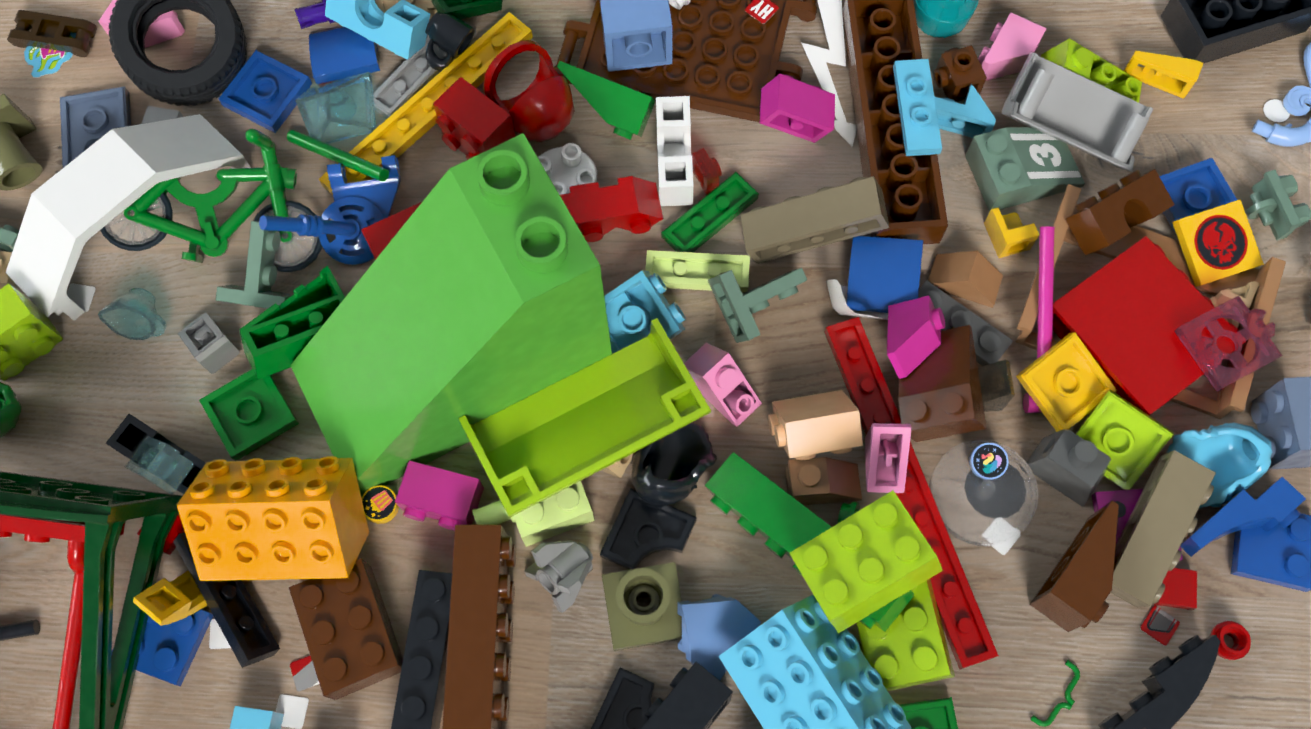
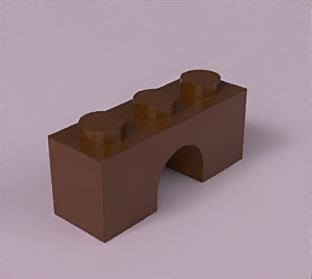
[1065,169,1175,255]

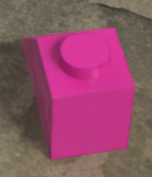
[887,295,945,379]

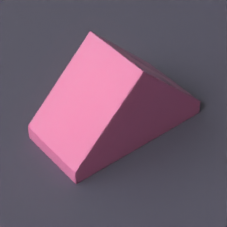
[865,423,911,493]

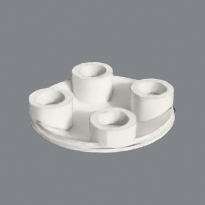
[537,143,597,195]

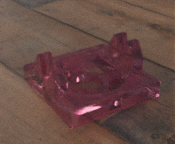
[1174,296,1283,392]

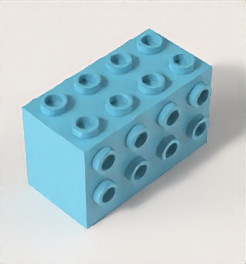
[719,595,912,729]

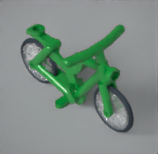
[100,129,322,272]

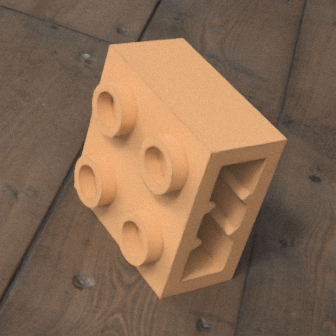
[768,390,863,460]

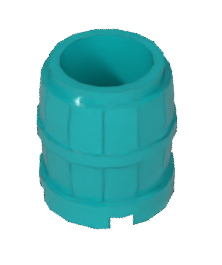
[913,0,979,38]

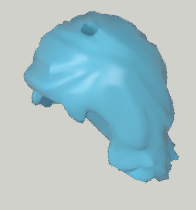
[1167,422,1273,509]

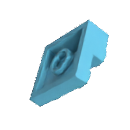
[604,270,686,353]

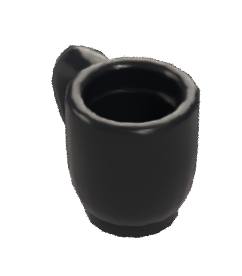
[425,11,475,71]

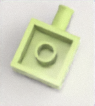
[472,481,595,547]

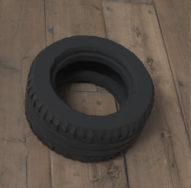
[109,0,247,106]

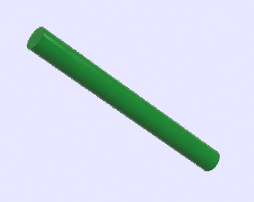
[287,130,389,182]

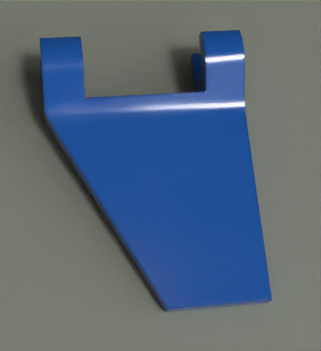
[327,155,401,256]

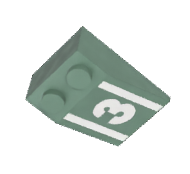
[965,127,1085,212]

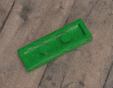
[661,172,759,252]

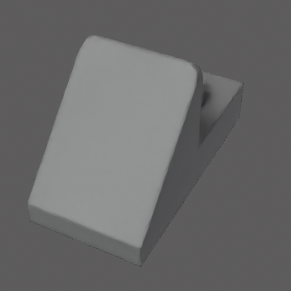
[177,312,240,374]

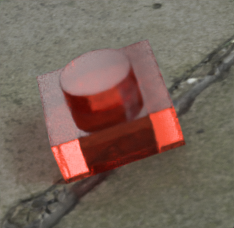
[692,148,722,195]

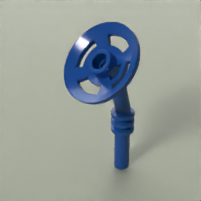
[259,197,385,265]

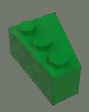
[239,265,345,380]

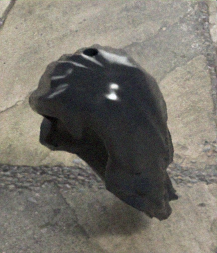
[631,422,717,506]

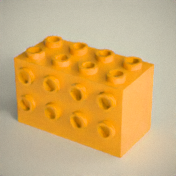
[176,456,369,581]

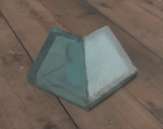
[295,72,376,144]

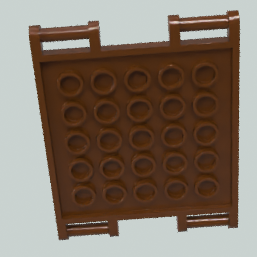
[554,0,817,122]

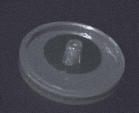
[929,440,1038,546]

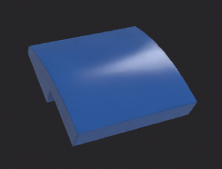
[309,27,380,84]
[846,236,923,313]

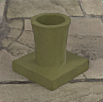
[0,94,42,191]
[602,562,682,651]

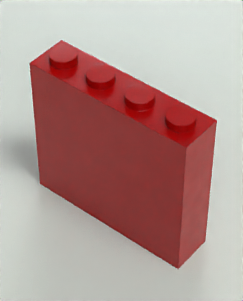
[1053,236,1246,416]

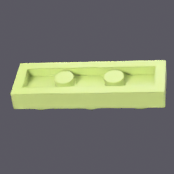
[645,250,750,292]

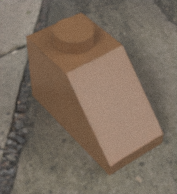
[785,457,862,505]

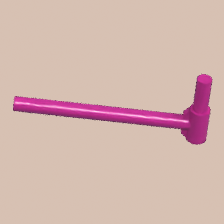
[1023,226,1093,413]

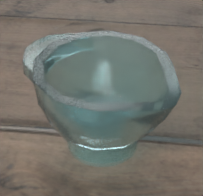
[98,288,167,340]

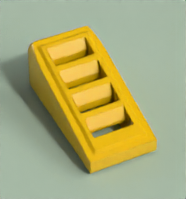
[1124,51,1204,98]

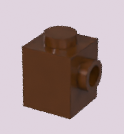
[934,45,987,102]

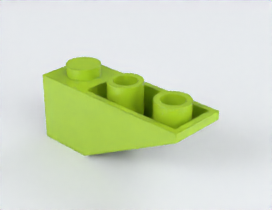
[1041,38,1142,103]

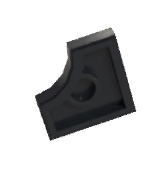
[600,488,697,570]
[591,667,655,729]

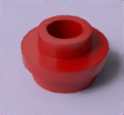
[1210,621,1251,660]

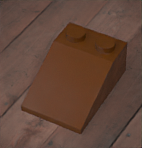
[898,325,987,442]
[1030,501,1119,632]

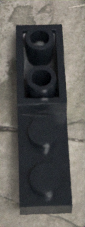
[1098,635,1220,729]

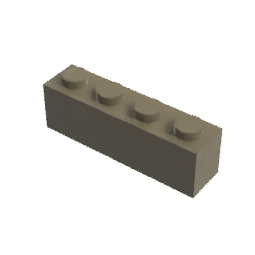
[741,176,890,264]
[1110,450,1216,607]

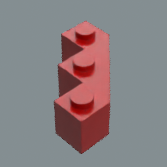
[560,176,663,242]

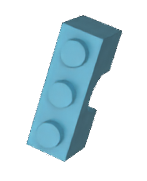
[325,0,430,60]

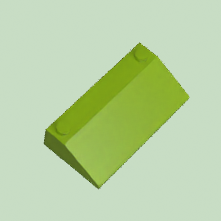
[458,318,711,518]

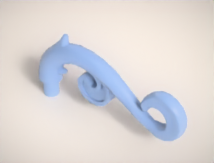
[1252,42,1311,147]

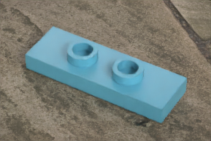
[893,59,942,156]

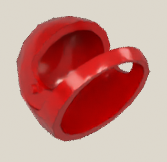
[483,40,575,142]

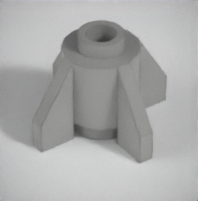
[524,540,593,613]

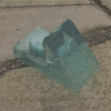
[125,436,193,494]

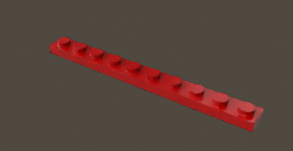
[824,317,999,670]

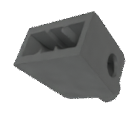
[1024,429,1111,507]

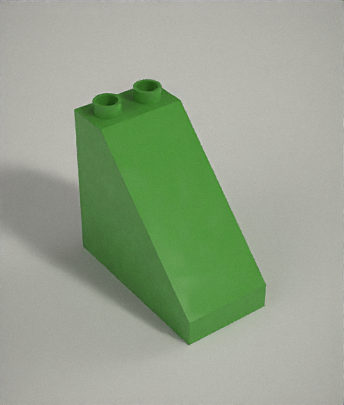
[290,133,612,498]

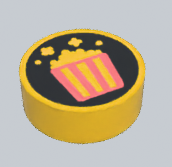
[362,485,399,524]

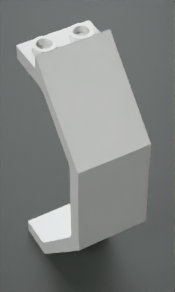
[6,114,251,321]

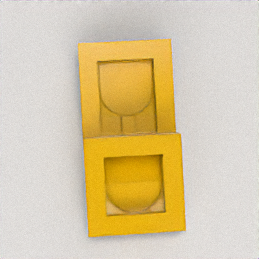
[133,570,207,626]

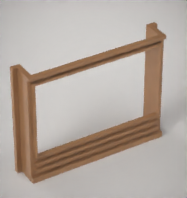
[1015,184,1286,419]

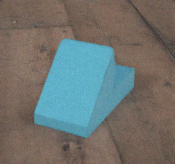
[934,84,996,138]

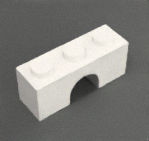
[656,96,693,206]

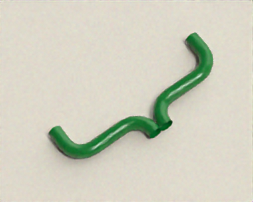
[1030,660,1080,727]

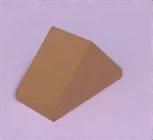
[928,250,1003,308]

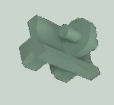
[1245,170,1311,241]

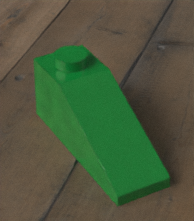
[557,61,656,140]

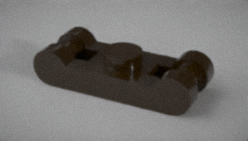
[7,10,97,57]

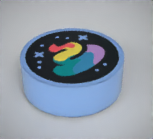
[969,443,1009,480]

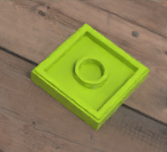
[1075,389,1174,490]

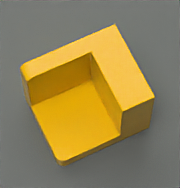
[984,207,1039,258]

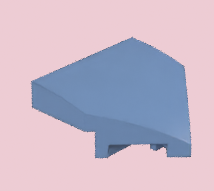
[677,594,761,680]

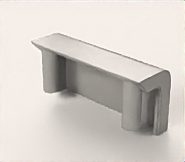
[1002,52,1153,172]

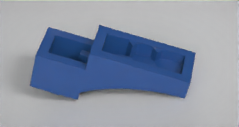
[1180,477,1306,557]

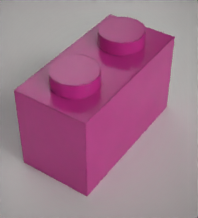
[760,74,835,143]
[395,460,484,531]

